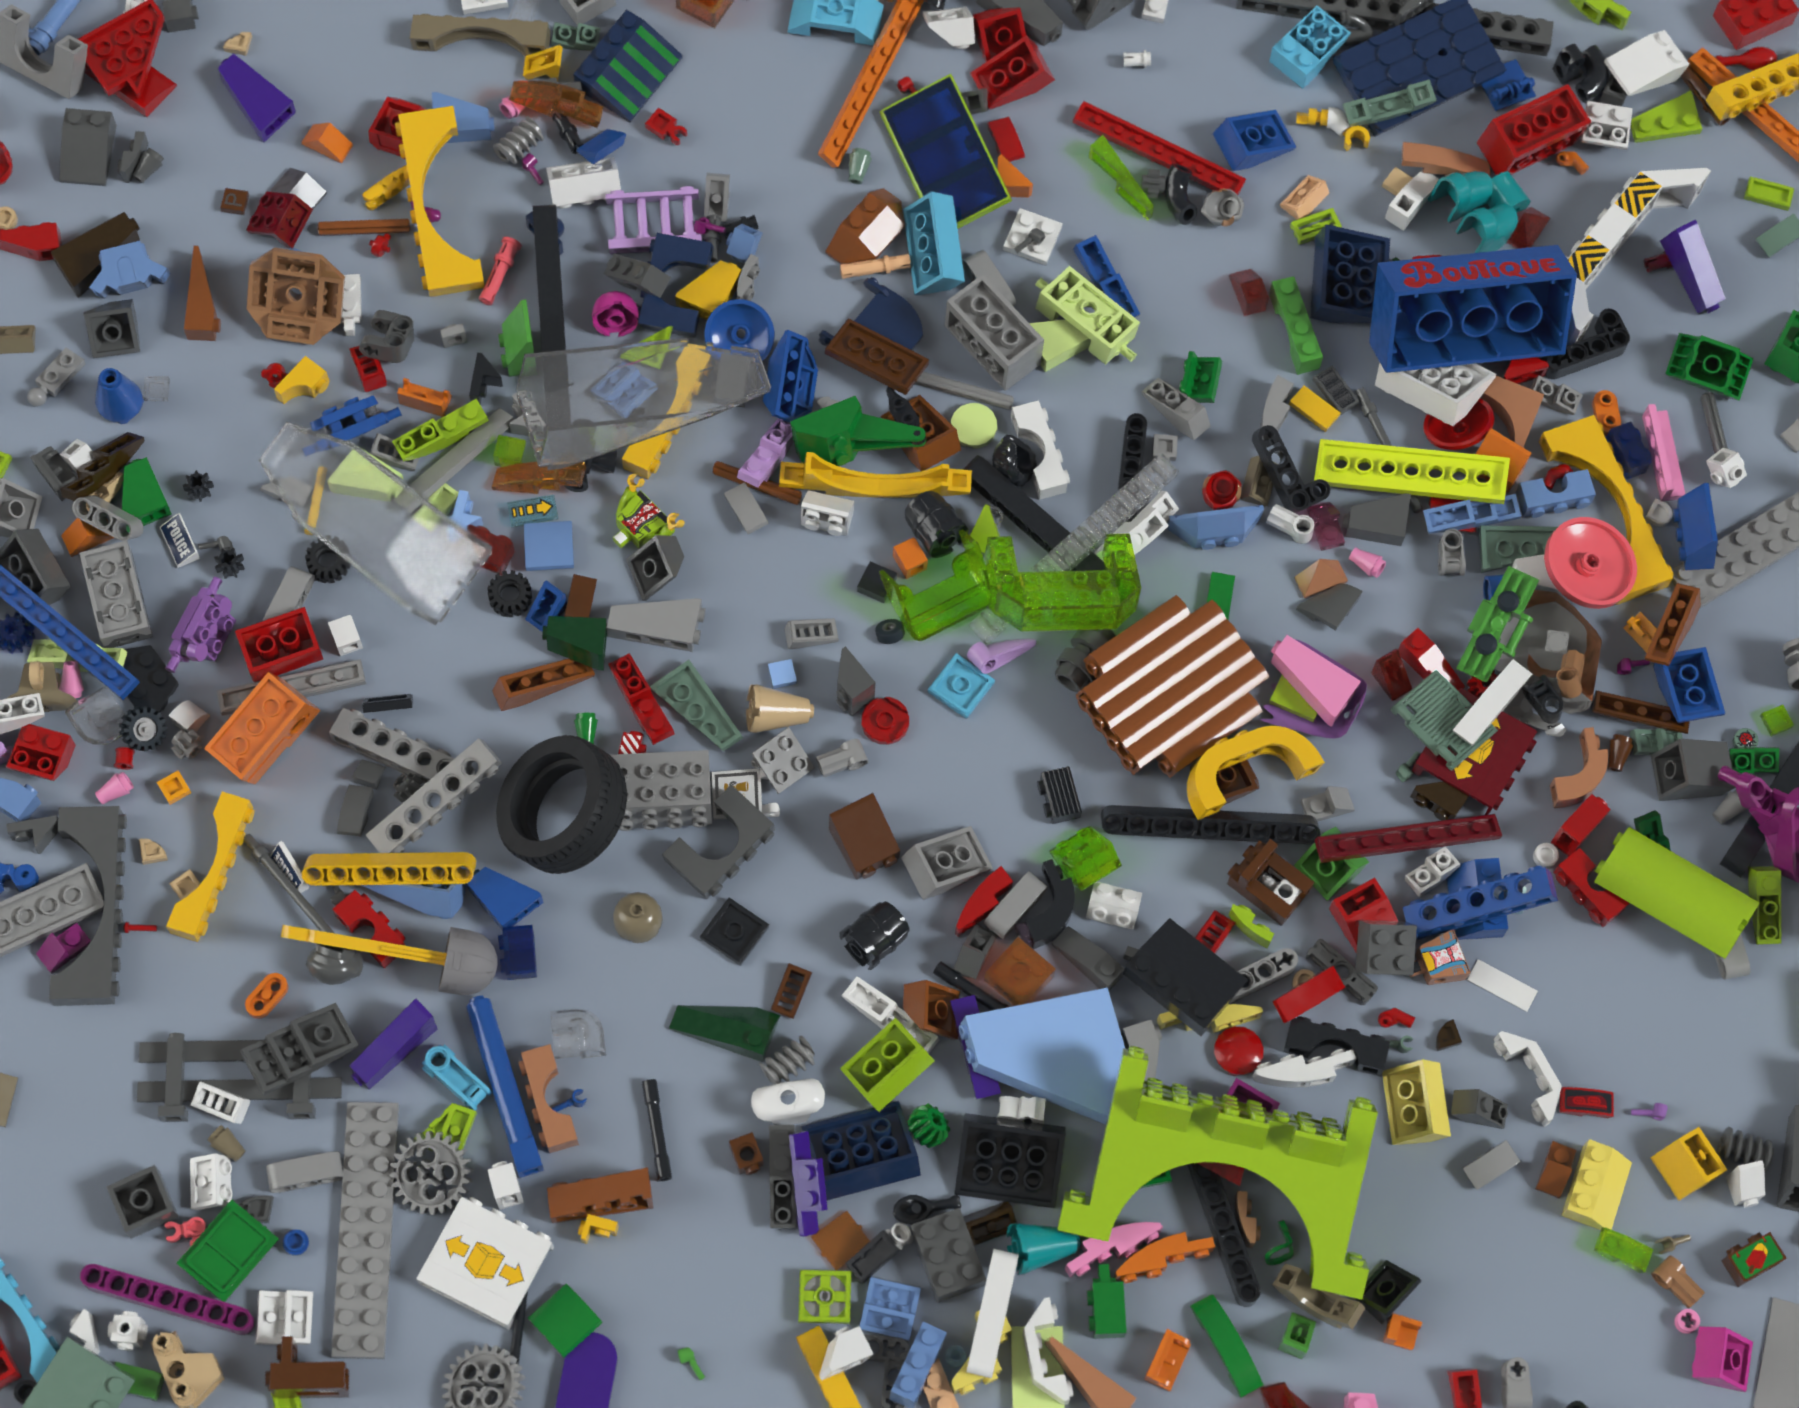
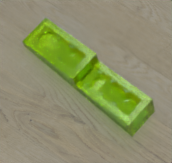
[1088,135,1154,220]

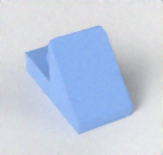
[448,490,483,543]

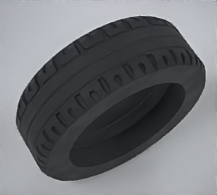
[496,735,627,874]

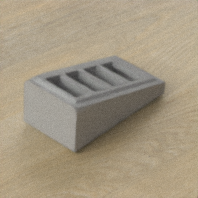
[370,433,419,471]
[785,618,839,649]

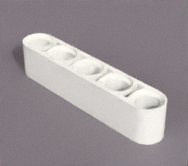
[966,1249,1019,1378]

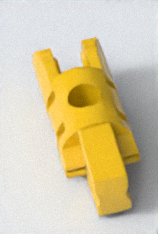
[362,165,410,210]

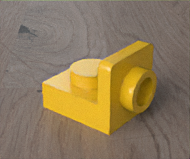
[578,1214,619,1244]

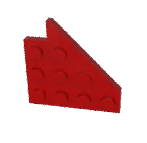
[78,0,165,99]

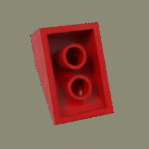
[970,35,1055,110]

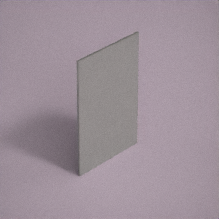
[1753,1297,1799,1408]

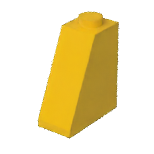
[675,260,742,320]

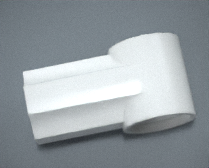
[1266,504,1314,544]

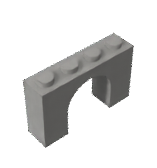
[0,4,88,99]

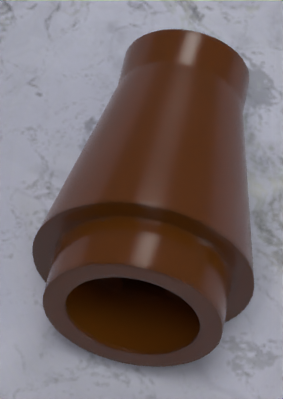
[1608,734,1633,772]

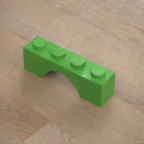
[1269,276,1323,375]

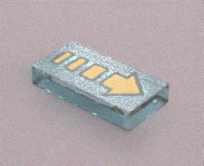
[507,495,559,527]

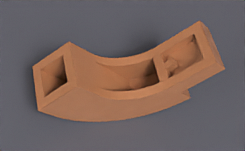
[1550,727,1608,808]

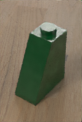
[542,616,607,671]

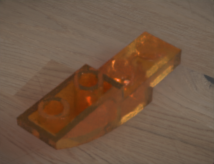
[509,80,603,128]

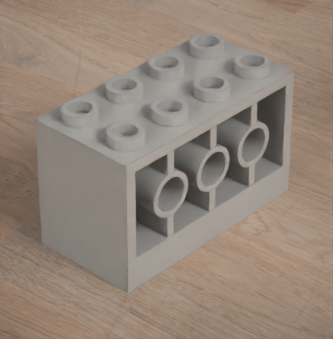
[945,274,1044,391]

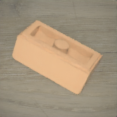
[1280,175,1329,220]

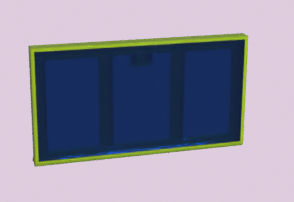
[879,74,1013,229]

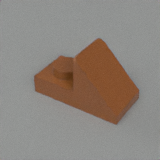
[1535,1141,1577,1198]

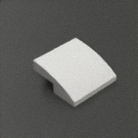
[255,1290,313,1345]

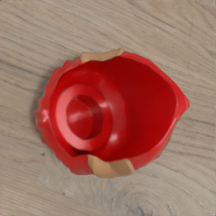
[1201,470,1242,510]

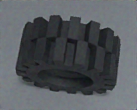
[305,536,351,583]
[487,570,532,617]

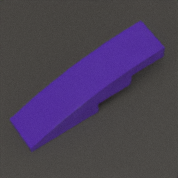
[950,995,1001,1099]

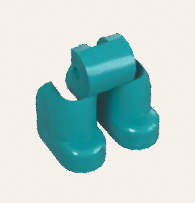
[1427,171,1531,253]

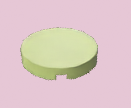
[951,403,997,449]

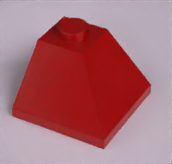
[972,7,1026,62]

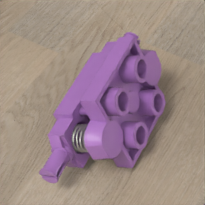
[165,577,236,673]

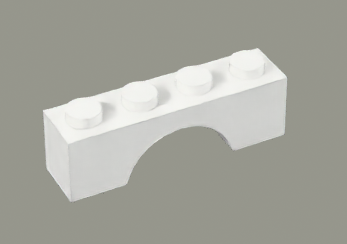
[1011,400,1070,500]

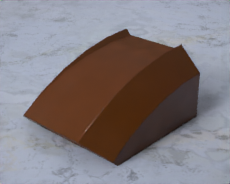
[1189,758,1259,805]

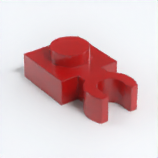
[645,107,687,145]

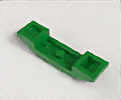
[1190,1294,1264,1398]

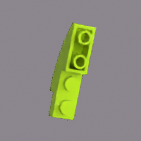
[1569,0,1632,30]
[392,399,489,462]

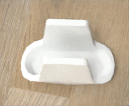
[751,1078,825,1125]

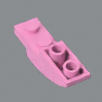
[1065,1222,1163,1278]

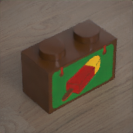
[1721,1232,1787,1287]

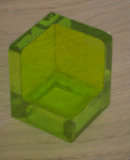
[493,435,526,471]

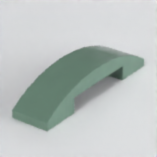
[1343,80,1436,126]

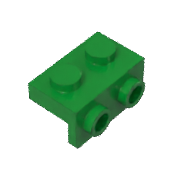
[1179,351,1223,403]

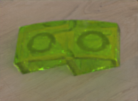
[1594,1227,1653,1273]

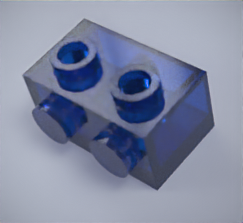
[1606,421,1652,480]

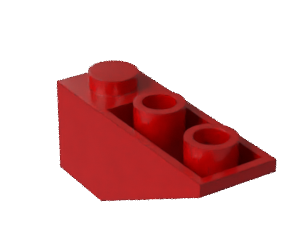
[0,222,62,261]

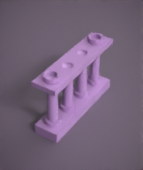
[605,186,702,254]

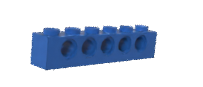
[1403,866,1558,940]

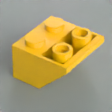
[1651,1127,1728,1201]

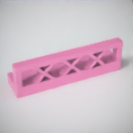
[1642,404,1685,501]

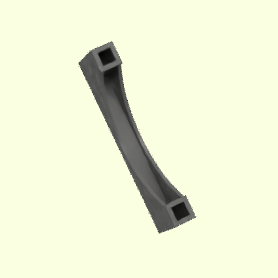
[49,806,127,1006]

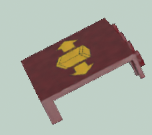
[1412,688,1537,815]

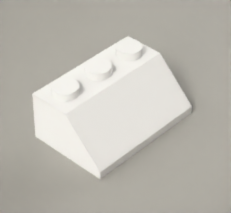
[546,157,621,208]

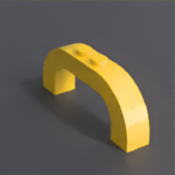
[1187,726,1325,820]

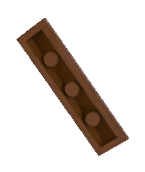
[1592,690,1690,734]

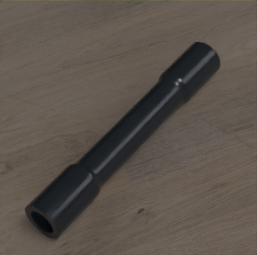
[933,961,1010,1011]
[642,1079,672,1182]

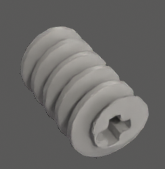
[493,116,544,164]
[759,1035,815,1084]

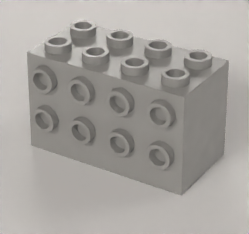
[611,750,712,831]

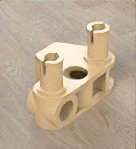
[151,1331,225,1408]

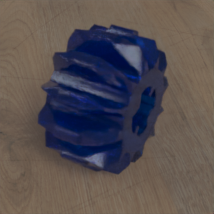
[0,612,36,654]

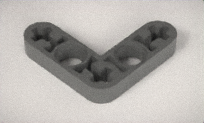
[864,1334,910,1408]

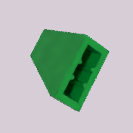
[122,457,172,532]

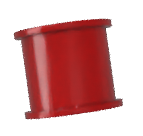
[114,747,135,770]

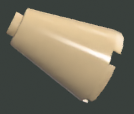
[746,684,814,733]

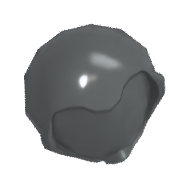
[305,943,363,985]

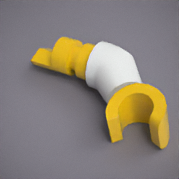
[1296,107,1370,151]

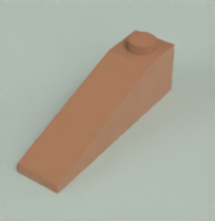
[1045,1337,1136,1408]

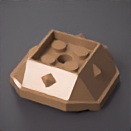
[247,247,345,345]

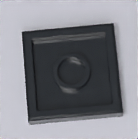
[700,897,769,966]

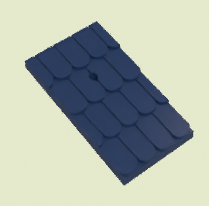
[1332,0,1507,137]

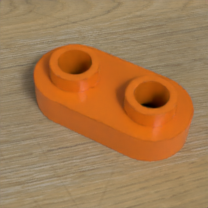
[1592,390,1621,436]
[245,973,289,1019]

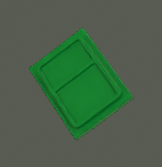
[176,1200,279,1302]

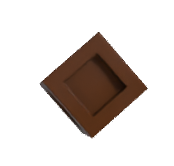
[729,1132,764,1175]

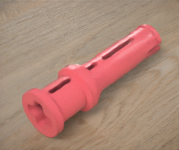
[478,236,522,305]

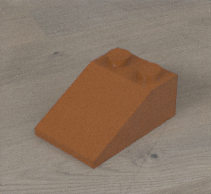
[881,395,961,471]

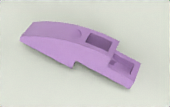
[737,418,794,488]

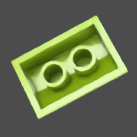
[840,1017,935,1112]

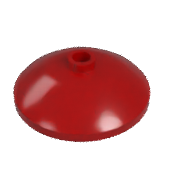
[1423,398,1494,450]

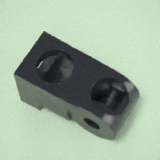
[1552,44,1585,85]

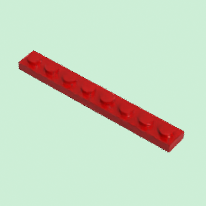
[1073,101,1246,195]

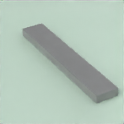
[394,408,514,513]
[217,659,366,716]

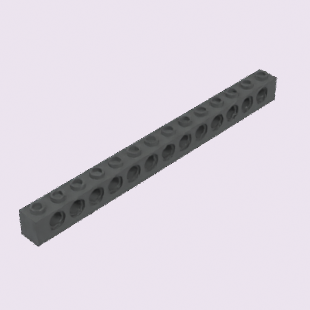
[1236,0,1554,56]

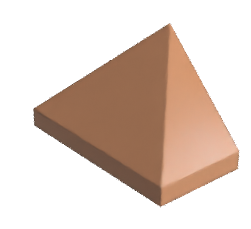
[1295,559,1348,598]

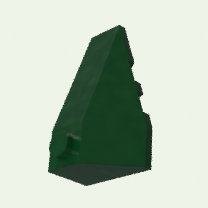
[669,1005,780,1062]

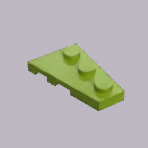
[1630,90,1702,143]

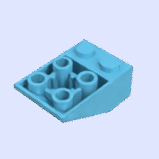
[1269,6,1351,89]

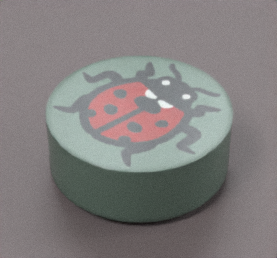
[1732,728,1759,748]

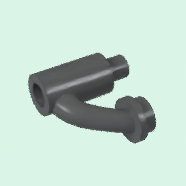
[1340,9,1373,45]

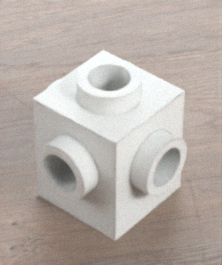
[1706,448,1747,488]
[108,1311,148,1351]

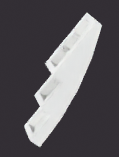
[1453,659,1532,746]
[842,976,939,1054]

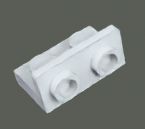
[190,1153,233,1210]

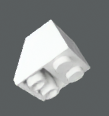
[1580,101,1633,150]
[801,490,854,536]

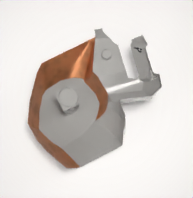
[1495,590,1602,737]

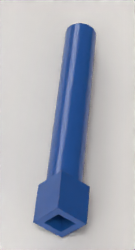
[466,995,544,1178]

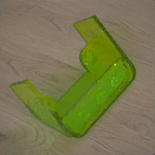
[879,529,996,641]

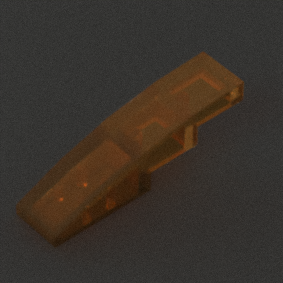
[492,461,586,494]

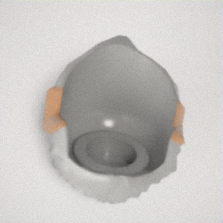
[1201,188,1245,227]

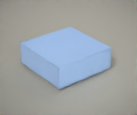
[768,659,797,689]

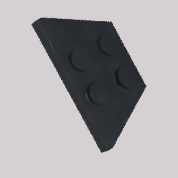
[123,645,179,712]

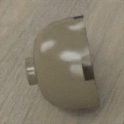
[613,892,663,943]

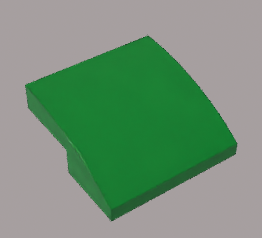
[528,1283,603,1358]

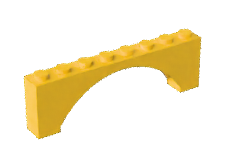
[395,106,485,297]
[1538,415,1673,605]

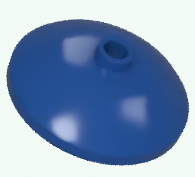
[704,299,775,368]

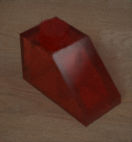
[1229,269,1269,316]

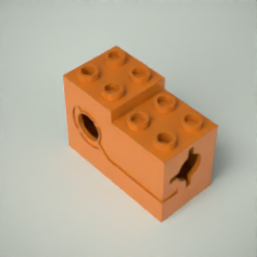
[204,672,321,785]

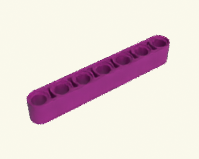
[80,1264,255,1335]

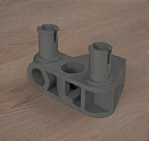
[1067,0,1134,30]

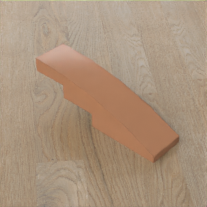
[1402,142,1490,176]

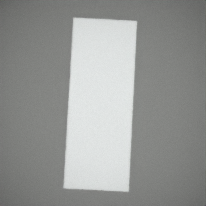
[1467,959,1538,1012]

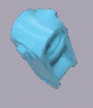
[422,1044,492,1111]

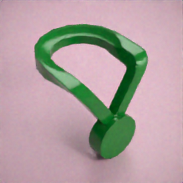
[1264,1220,1294,1265]

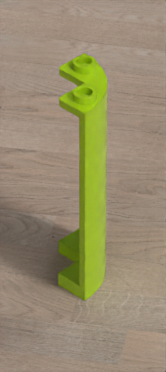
[1594,827,1760,959]

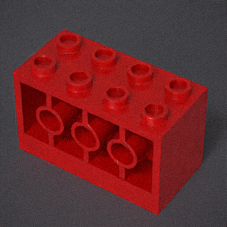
[1476,84,1591,176]

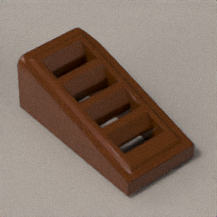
[770,963,813,1019]

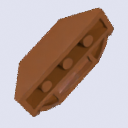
[825,188,905,264]

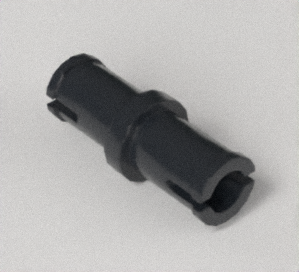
[552,110,584,154]

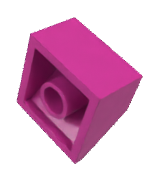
[1692,1326,1753,1392]

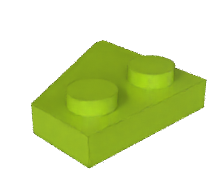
[414,1103,477,1152]

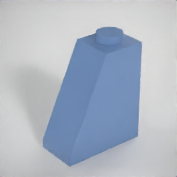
[432,92,495,143]

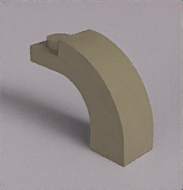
[1272,1264,1365,1330]

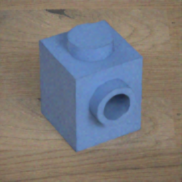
[726,224,763,263]

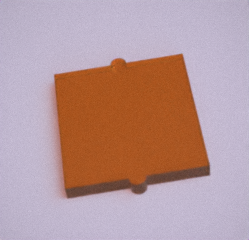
[811,1211,870,1271]

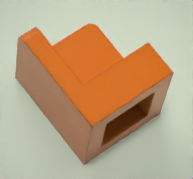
[893,537,928,579]
[1383,1313,1422,1351]

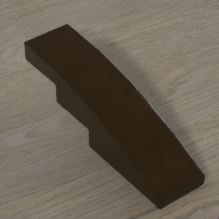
[60,432,145,501]

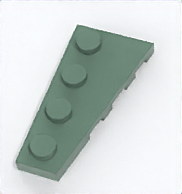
[1479,525,1558,573]
[650,660,743,752]

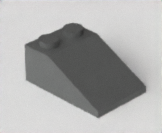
[59,108,117,186]

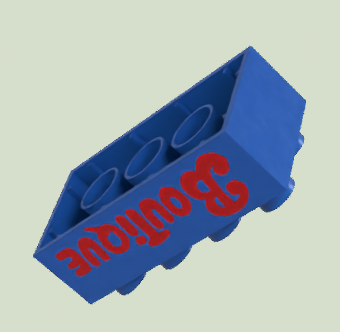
[1369,245,1577,373]

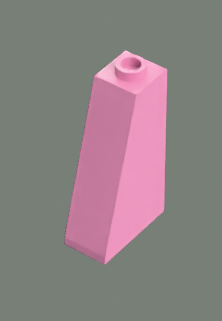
[1271,635,1361,727]

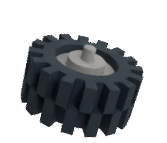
[119,706,167,751]

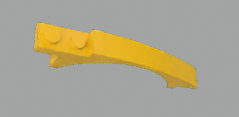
[779,452,972,498]

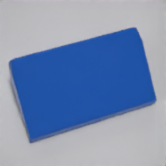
[577,129,626,165]

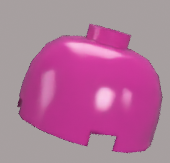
[592,291,639,337]

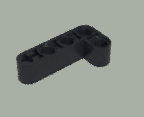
[1545,308,1630,380]
[1252,425,1331,513]

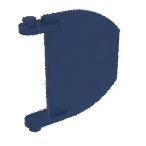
[819,277,923,350]

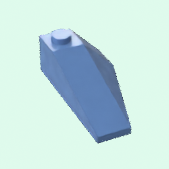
[361,867,468,919]

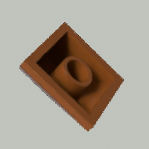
[903,980,960,1040]

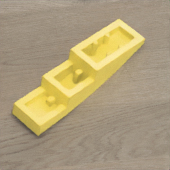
[1157,1004,1263,1033]

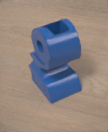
[0,862,39,894]

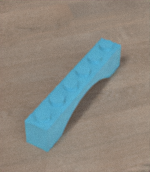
[0,1257,60,1383]

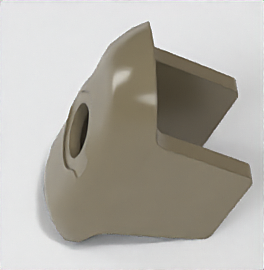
[6,662,78,712]

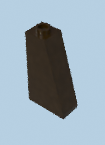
[51,212,140,298]

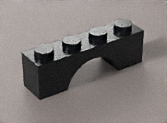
[1283,1016,1390,1076]

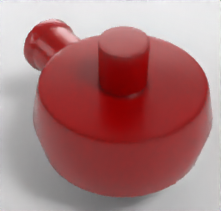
[369,233,391,257]

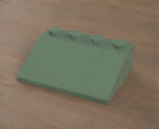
[21,1337,135,1408]

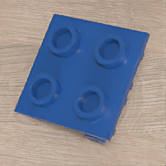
[1481,59,1536,111]

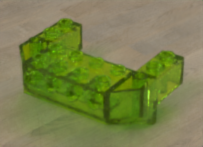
[984,534,1142,631]

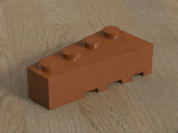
[547,1167,654,1223]

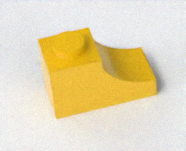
[274,356,330,404]

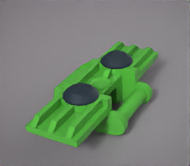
[1456,566,1539,683]

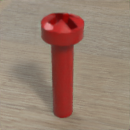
[123,922,157,933]

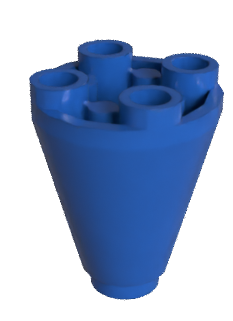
[95,368,144,424]

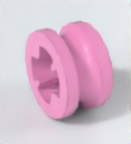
[1674,1309,1700,1334]

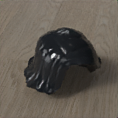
[992,435,1037,486]

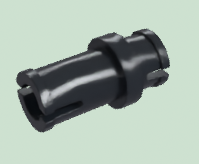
[721,215,759,239]

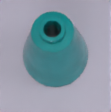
[1007,1223,1080,1275]

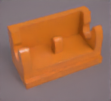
[397,378,452,417]
[1144,1329,1191,1392]

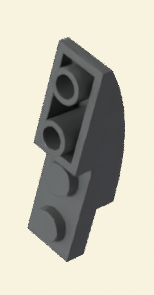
[769,1125,796,1228]

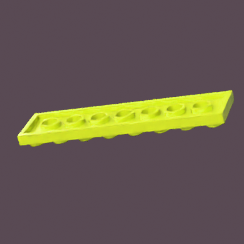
[1314,439,1510,504]

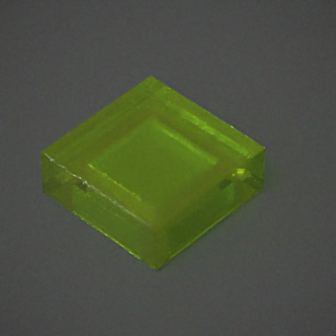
[1760,705,1794,737]

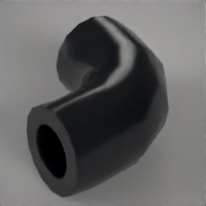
[1575,45,1609,103]
[1165,163,1198,225]

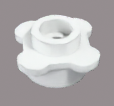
[885,1223,913,1250]

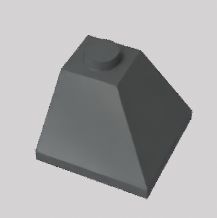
[84,299,140,358]
[626,535,684,601]

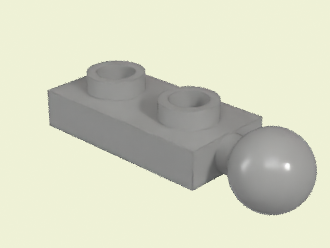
[27,348,85,406]

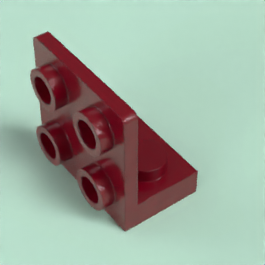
[246,192,313,249]

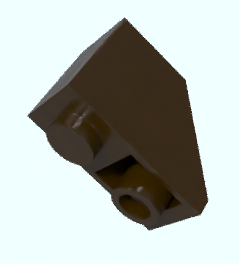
[1410,781,1469,821]

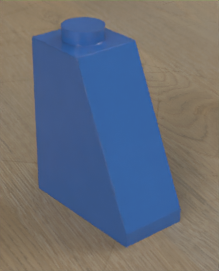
[466,867,543,933]

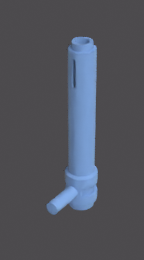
[28,0,81,56]

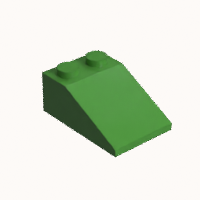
[498,299,537,377]

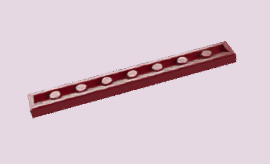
[1314,814,1503,863]

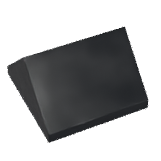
[1354,1260,1421,1324]

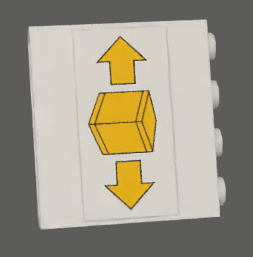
[417,1197,554,1330]

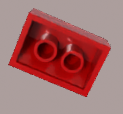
[235,607,324,682]

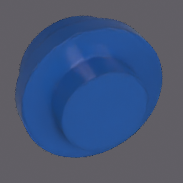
[283,1229,309,1256]

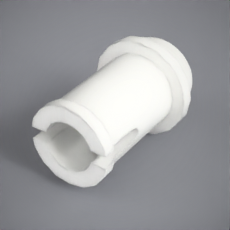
[1123,50,1151,68]

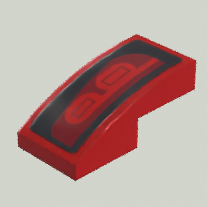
[1560,1087,1614,1119]

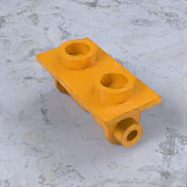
[1623,611,1657,653]

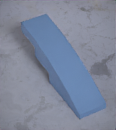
[1423,494,1521,534]

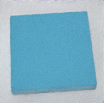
[928,653,995,719]

